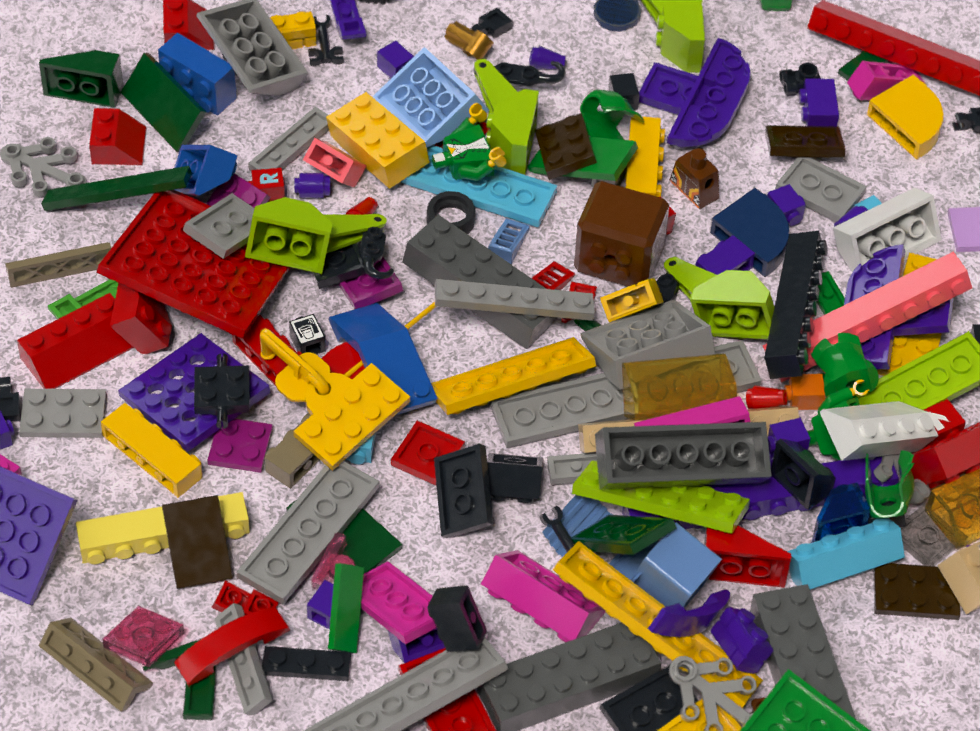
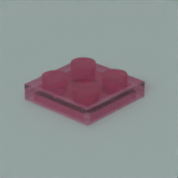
[102,606,185,667]

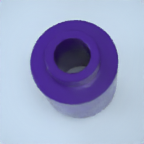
[294,173,330,198]

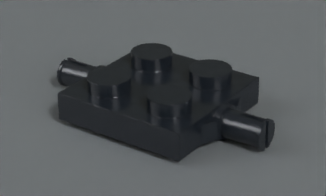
[194,353,250,429]

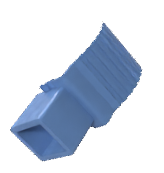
[542,495,722,608]

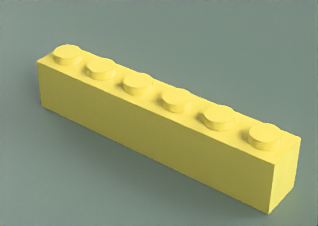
[76,492,250,564]

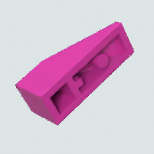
[847,61,925,100]

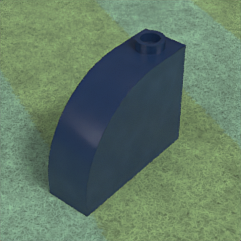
[710,188,789,277]

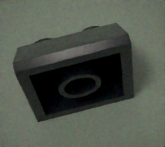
[771,438,836,510]
[487,453,543,503]

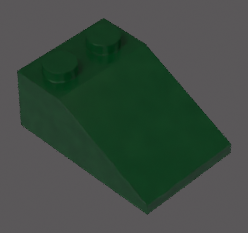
[39,50,124,108]

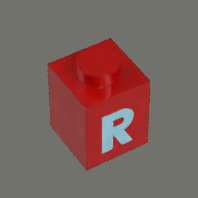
[247,168,285,202]

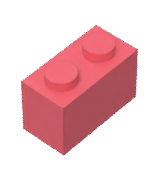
[303,138,367,187]

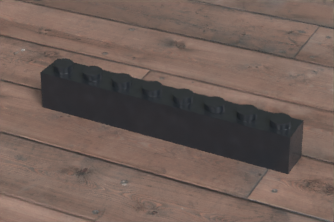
[764,230,828,379]

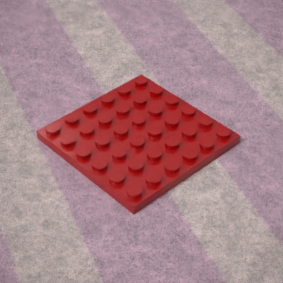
[96,190,291,339]

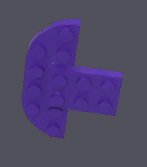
[639,38,750,148]
[844,244,954,369]

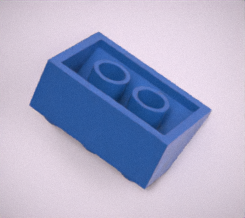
[174,145,238,196]

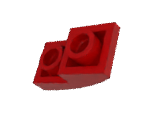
[211,580,279,615]

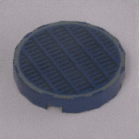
[593,0,641,32]

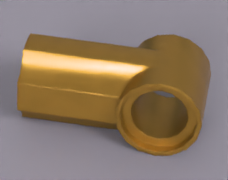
[444,21,494,60]

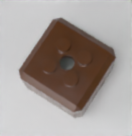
[574,181,669,286]

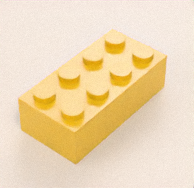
[326,92,430,189]

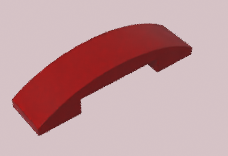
[174,607,290,686]

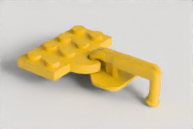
[260,328,410,471]

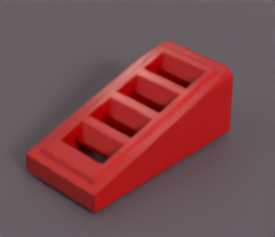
[532,261,575,290]

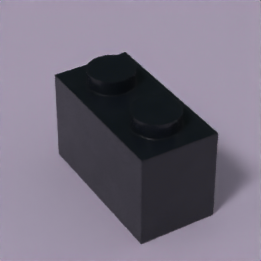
[427,585,487,652]

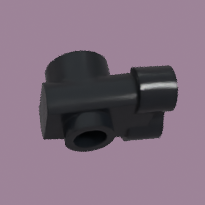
[779,62,821,95]

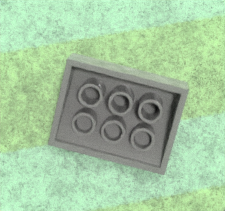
[196,0,308,96]
[580,299,715,389]

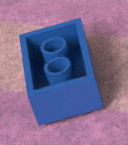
[158,33,237,116]

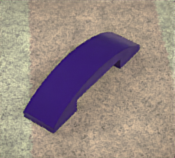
[330,0,366,40]
[648,589,731,637]

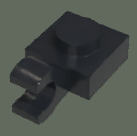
[471,7,513,37]
[952,108,980,133]
[0,377,20,421]

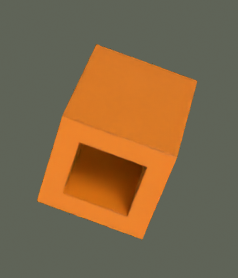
[784,374,825,410]

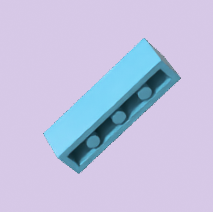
[787,518,905,589]

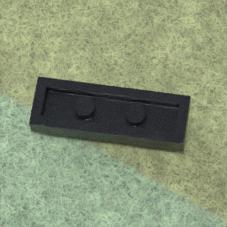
[262,646,351,681]

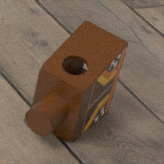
[669,148,719,209]

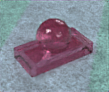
[311,532,355,590]

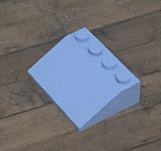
[373,47,489,148]

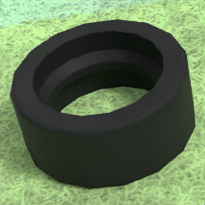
[427,191,475,234]

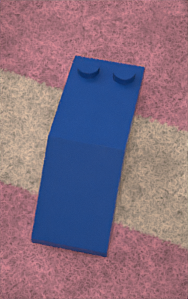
[328,303,438,415]

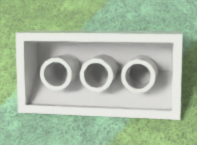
[833,188,942,272]
[820,401,938,461]

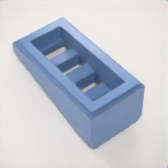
[488,218,530,265]

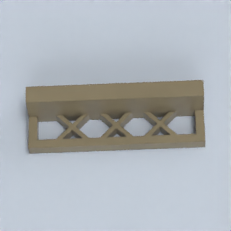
[5,242,111,288]
[39,618,153,712]

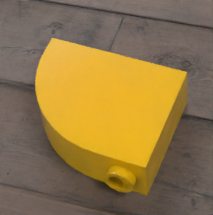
[867,74,943,160]

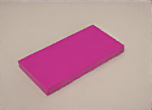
[361,561,437,644]

